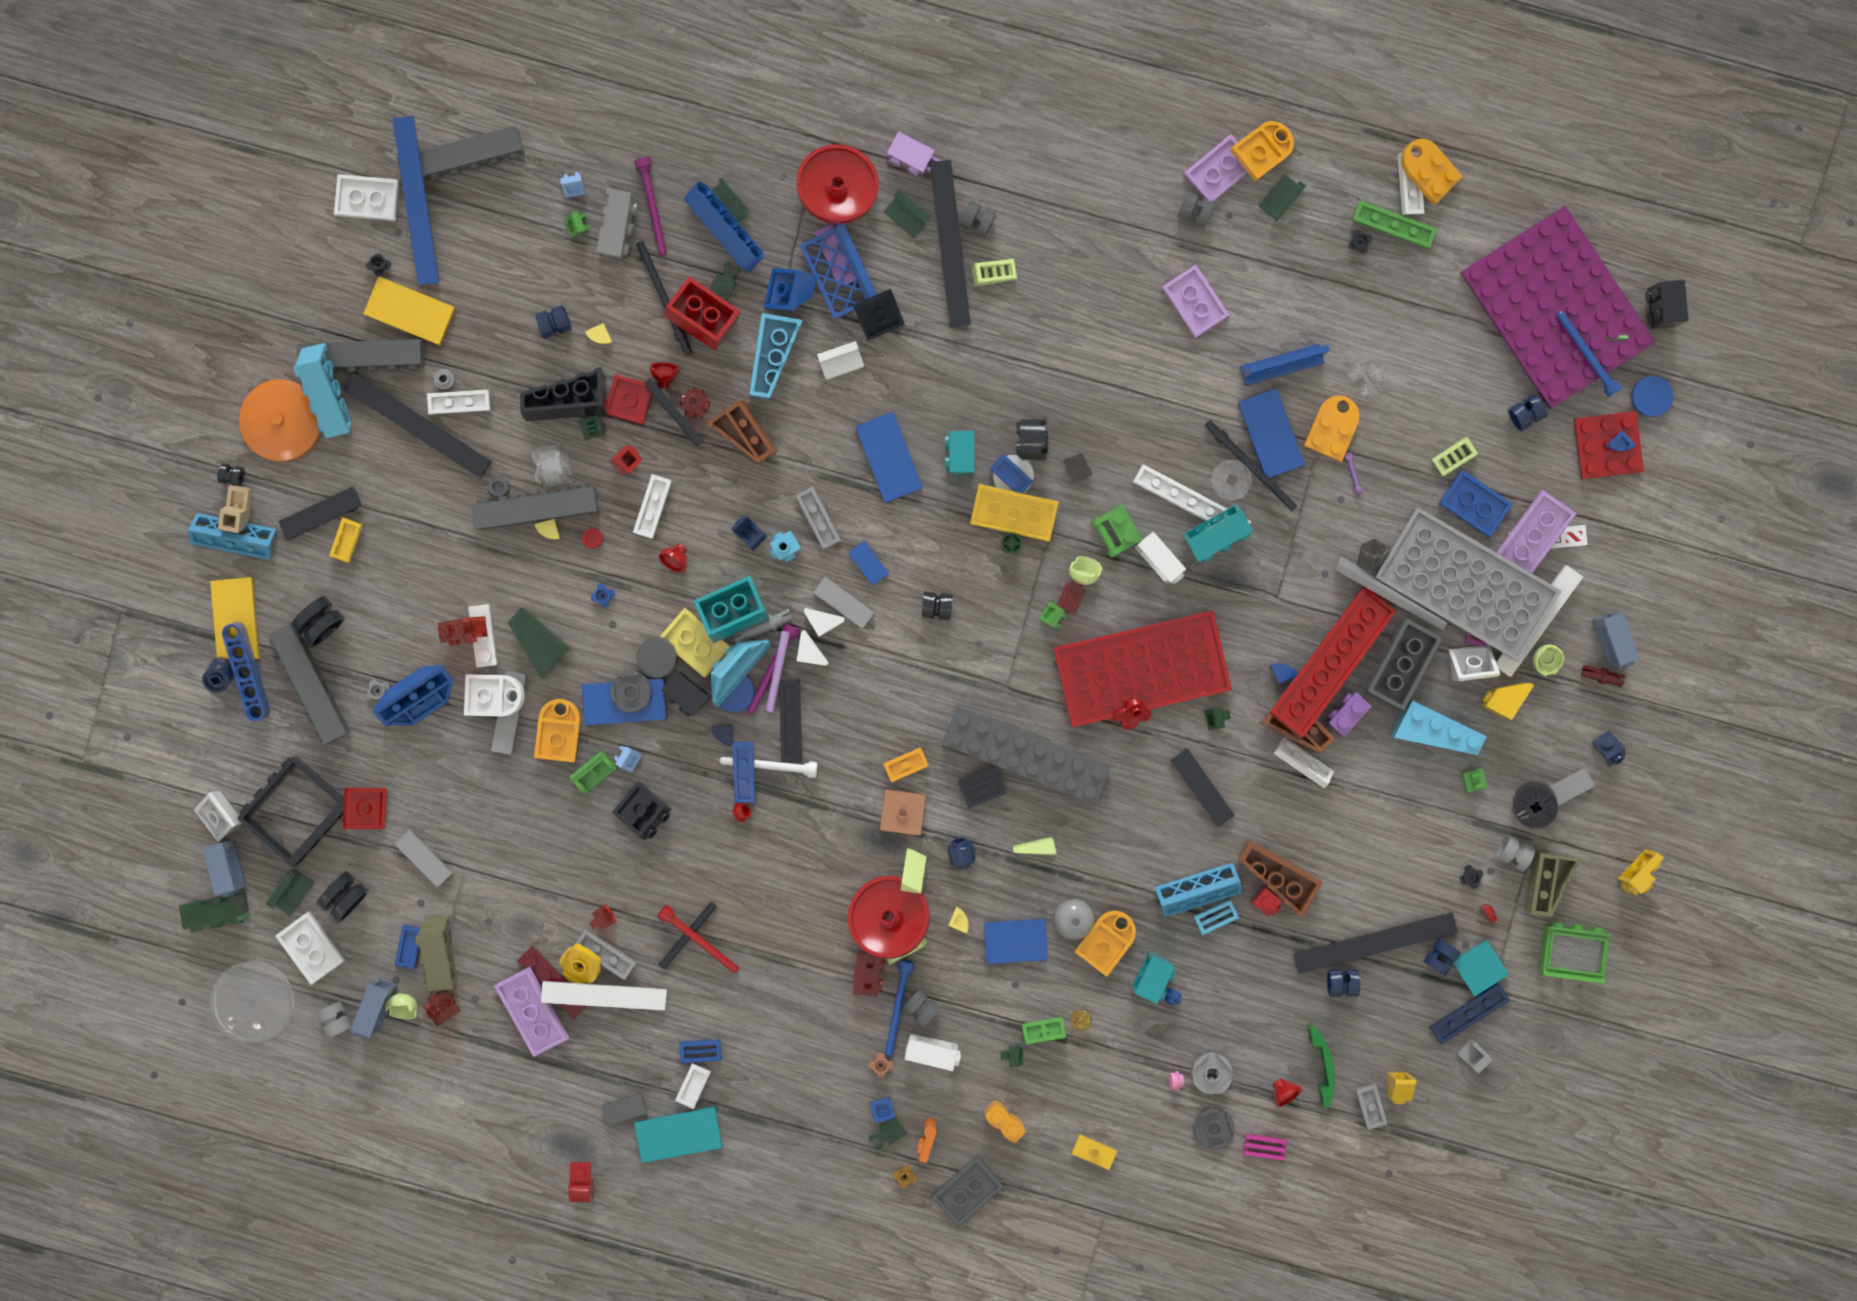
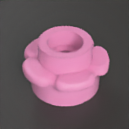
[1169,1071,1184,1091]

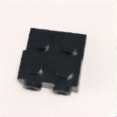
[612,781,671,840]

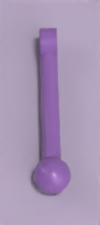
[1344,452,1362,494]

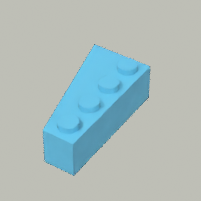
[748,313,803,400]
[294,343,352,438]
[1390,700,1487,755]

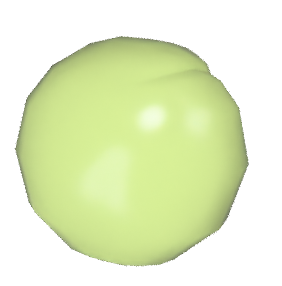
[1069,556,1102,585]
[1532,644,1565,677]
[386,993,418,1020]

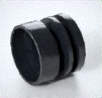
[1513,781,1558,829]

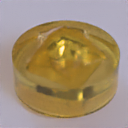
[1070,1009,1092,1031]

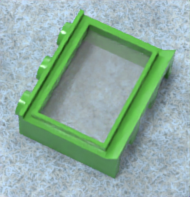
[1538,921,1611,984]

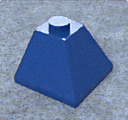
[763,268,817,311]

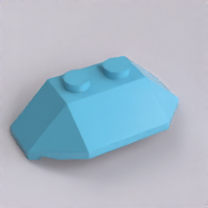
[711,640,771,708]

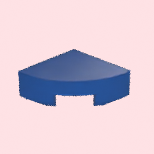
[1605,431,1636,452]
[1270,663,1298,684]

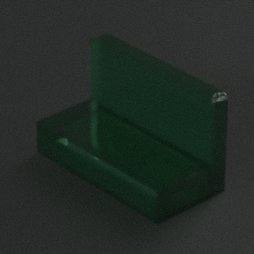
[1259,175,1306,221]
[712,177,750,222]
[884,190,930,238]
[265,868,314,916]

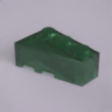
[179,892,250,932]

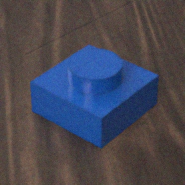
[870,1097,895,1123]

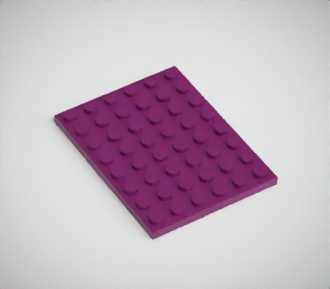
[1460,206,1656,409]

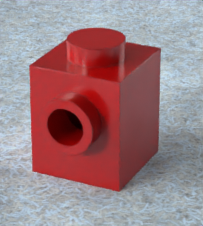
[609,445,643,476]
[1250,886,1282,917]

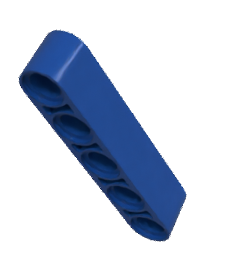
[685,182,764,272]
[222,622,270,722]

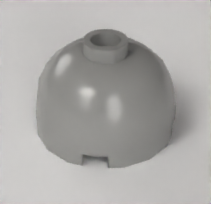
[1053,899,1095,940]

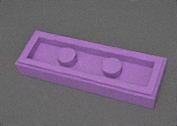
[814,224,855,289]

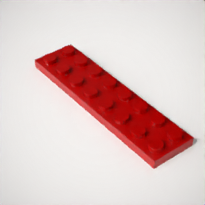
[1269,586,1397,738]

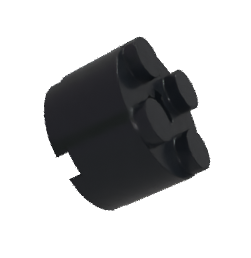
[1016,419,1048,460]

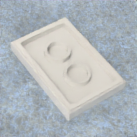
[334,174,400,222]
[275,911,346,985]

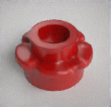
[732,803,751,823]

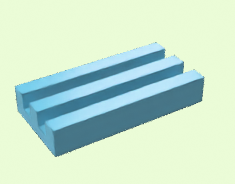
[1193,899,1239,936]

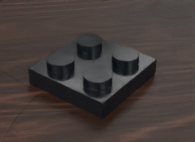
[853,289,905,341]

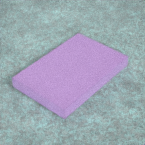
[1184,134,1248,202]
[1161,264,1230,339]

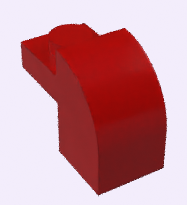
[568,1162,594,1203]

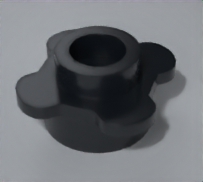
[1348,230,1372,254]
[366,254,391,277]
[1459,865,1484,889]

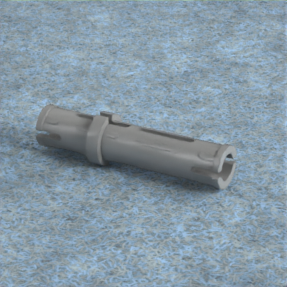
[733,608,794,643]

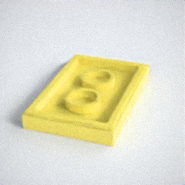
[660,608,730,678]

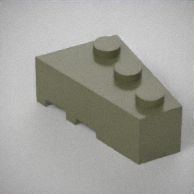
[1525,851,1582,917]
[416,915,457,992]

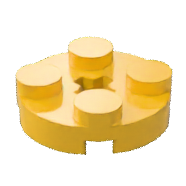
[559,944,602,984]

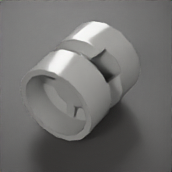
[1496,835,1535,872]
[316,1001,352,1038]

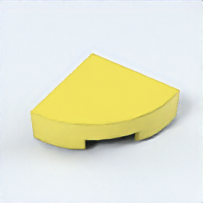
[585,323,613,344]
[534,519,561,539]
[948,906,969,934]

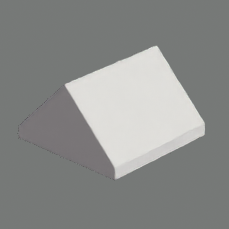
[1448,645,1500,681]
[194,791,243,842]

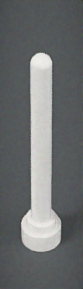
[719,757,818,778]

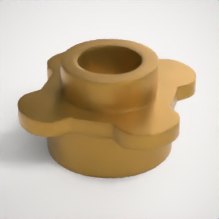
[893,1164,917,1189]

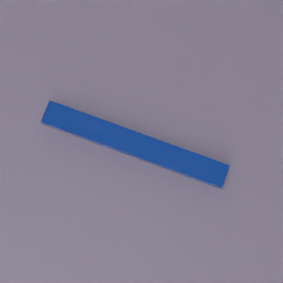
[392,116,440,285]

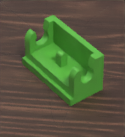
[569,750,618,794]
[1022,1017,1066,1046]

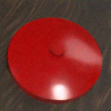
[796,144,879,224]
[848,876,930,959]

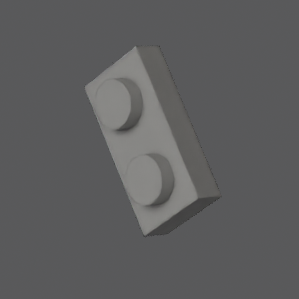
[1355,1083,1388,1130]

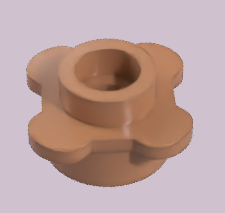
[869,1053,893,1078]

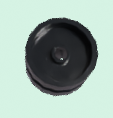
[290,596,345,648]
[316,871,369,924]

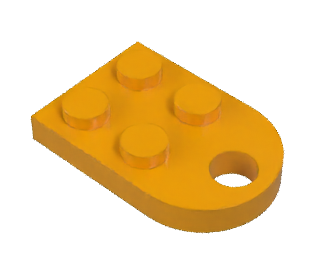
[1230,121,1294,182]
[1401,139,1463,205]
[1303,396,1360,462]
[534,699,581,763]
[1074,910,1136,977]

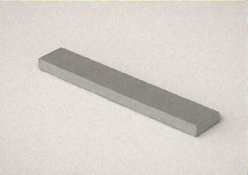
[1335,556,1447,630]

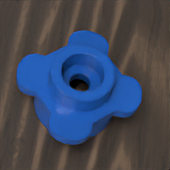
[591,583,615,608]
[1164,988,1182,1006]

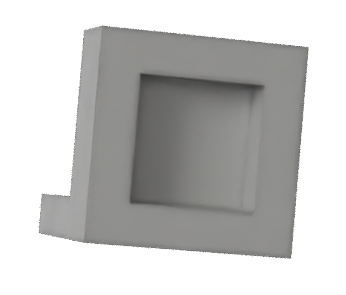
[1457,1039,1493,1074]

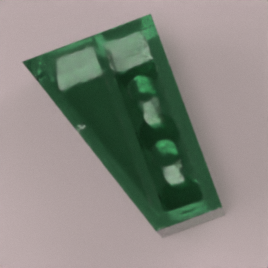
[508,607,572,679]

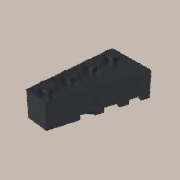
[520,367,607,421]

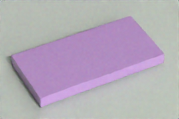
[1496,490,1577,573]
[494,966,569,1057]

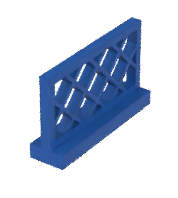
[800,224,877,320]
[1240,344,1330,386]

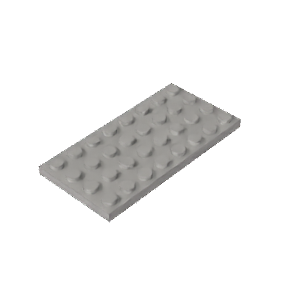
[1375,507,1561,662]

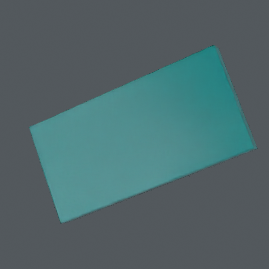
[634,1106,723,1163]

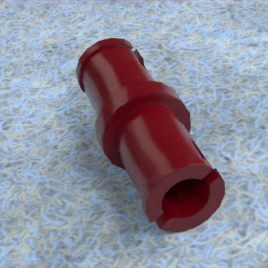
[1581,665,1625,687]

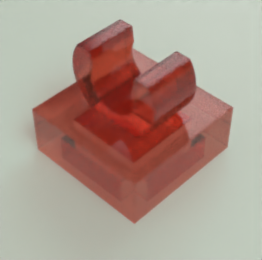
[589,904,617,931]

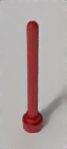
[656,904,739,973]

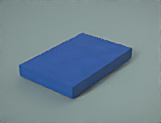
[1438,470,1513,538]
[984,918,1048,964]

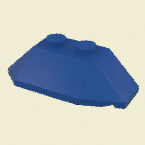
[373,665,454,726]

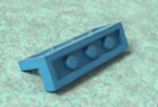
[188,513,277,560]
[1155,863,1242,918]

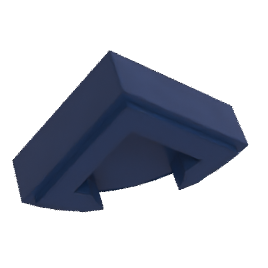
[711,725,733,746]

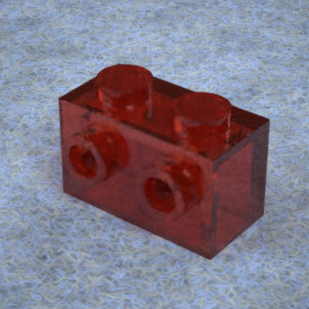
[437,616,488,646]
[853,951,885,997]

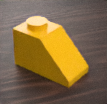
[1387,1072,1416,1104]

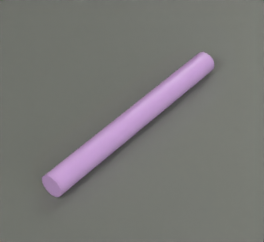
[766,631,790,712]

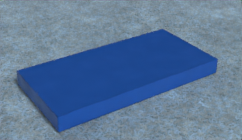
[1238,388,1305,478]
[855,412,923,503]
[582,678,667,725]

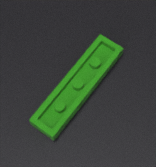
[1352,200,1437,249]

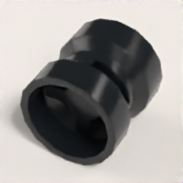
[217,463,245,486]

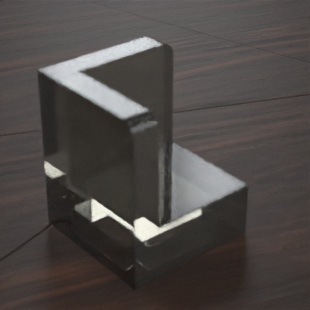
[1063,454,1093,483]
[1357,538,1390,575]

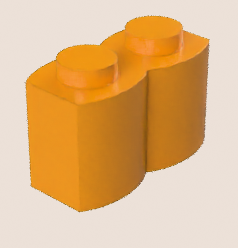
[985,1100,1026,1143]

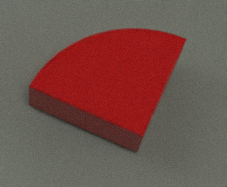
[1479,903,1498,925]

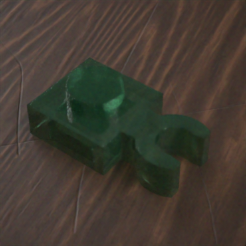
[709,262,740,301]
[869,1116,907,1150]

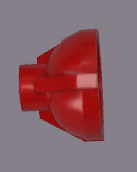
[650,362,680,389]
[658,544,687,573]
[1273,1078,1303,1107]

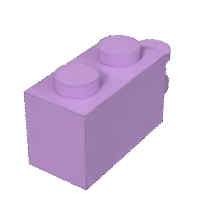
[887,131,941,176]

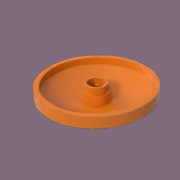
[239,379,321,462]

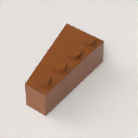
[1238,838,1322,918]

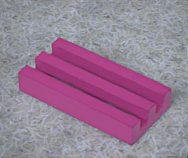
[1243,1133,1287,1161]

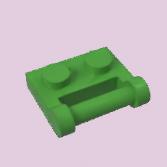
[1090,504,1143,558]

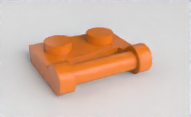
[916,1118,936,1163]

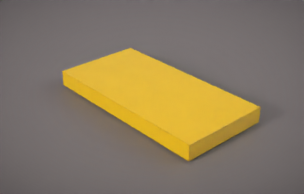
[363,277,456,346]
[970,484,1059,542]
[210,577,260,659]

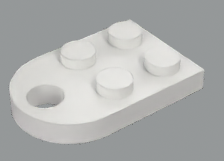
[464,674,525,717]

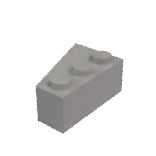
[597,188,638,261]

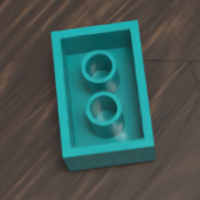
[1182,504,1253,562]
[694,576,770,643]

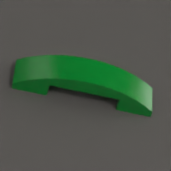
[1307,1023,1335,1108]

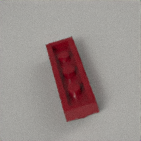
[517,946,587,1020]

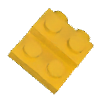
[1617,849,1664,896]

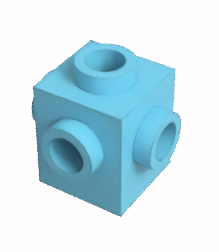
[769,530,802,562]

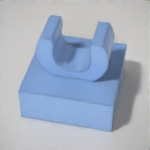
[560,172,586,198]
[614,746,642,772]

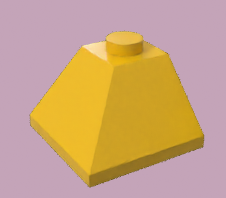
[1481,683,1534,720]

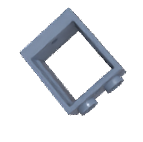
[1592,612,1640,669]
[202,839,247,898]
[351,978,397,1039]

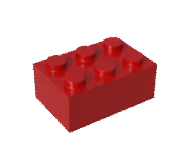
[664,276,740,351]

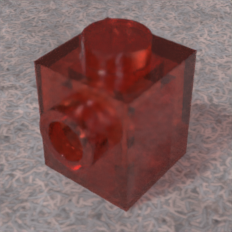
[1056,581,1085,613]

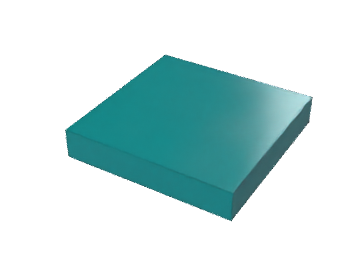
[1452,939,1509,997]

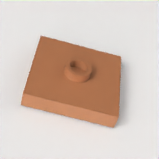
[880,789,926,836]

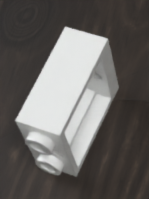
[1134,532,1186,584]
[905,1033,961,1071]

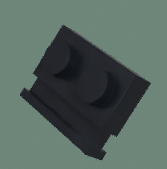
[957,766,1006,809]

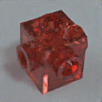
[679,387,711,419]
[423,990,461,1027]

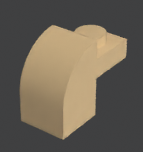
[218,485,252,533]

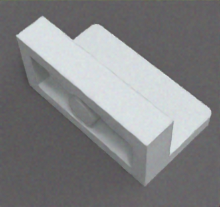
[817,341,864,380]

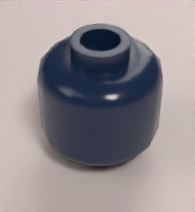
[947,838,976,870]

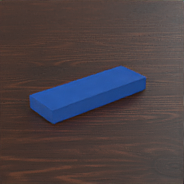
[732,742,756,803]

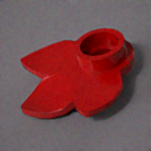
[1112,699,1151,730]

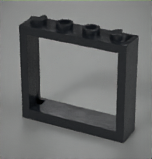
[237,756,344,867]

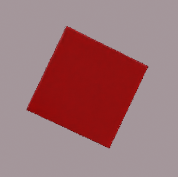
[606,374,653,425]
[343,787,387,829]

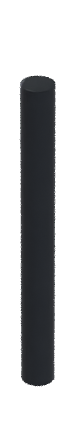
[658,902,717,970]

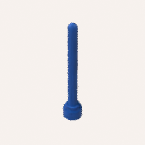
[1556,311,1622,397]
[885,959,915,1057]

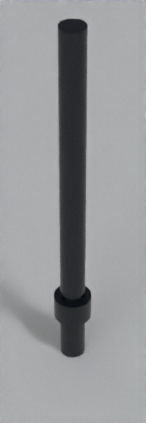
[636,241,693,356]
[1205,420,1297,511]

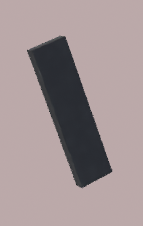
[644,378,704,447]
[278,487,363,540]
[779,679,802,762]
[1171,748,1235,827]

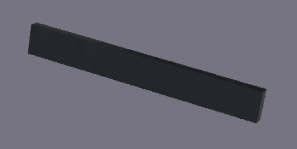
[930,160,971,327]
[342,372,492,478]
[1293,912,1458,974]

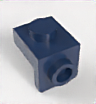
[731,515,768,551]
[1592,730,1626,767]

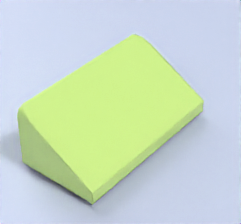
[901,848,926,894]

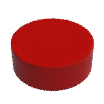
[582,528,603,549]

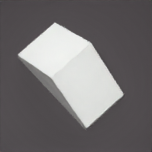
[804,608,845,637]
[797,630,829,666]

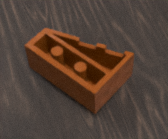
[707,400,779,463]
[1259,713,1335,753]

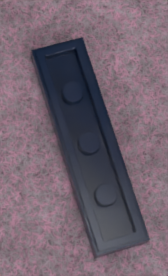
[1429,982,1510,1045]

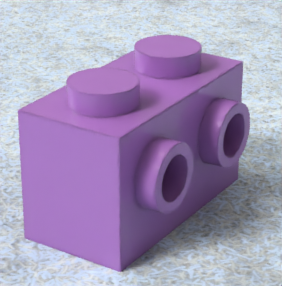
[1325,692,1371,737]

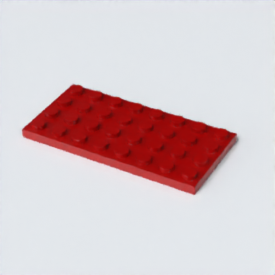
[1053,610,1232,727]

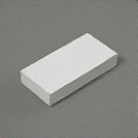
[675,1063,711,1109]

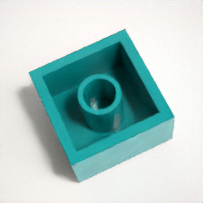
[945,431,975,476]
[1131,951,1176,1004]

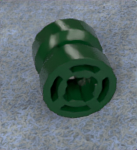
[1001,533,1022,554]

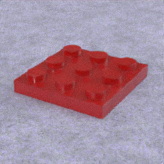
[1573,411,1644,480]

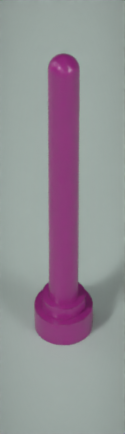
[634,157,667,256]
[747,623,801,715]

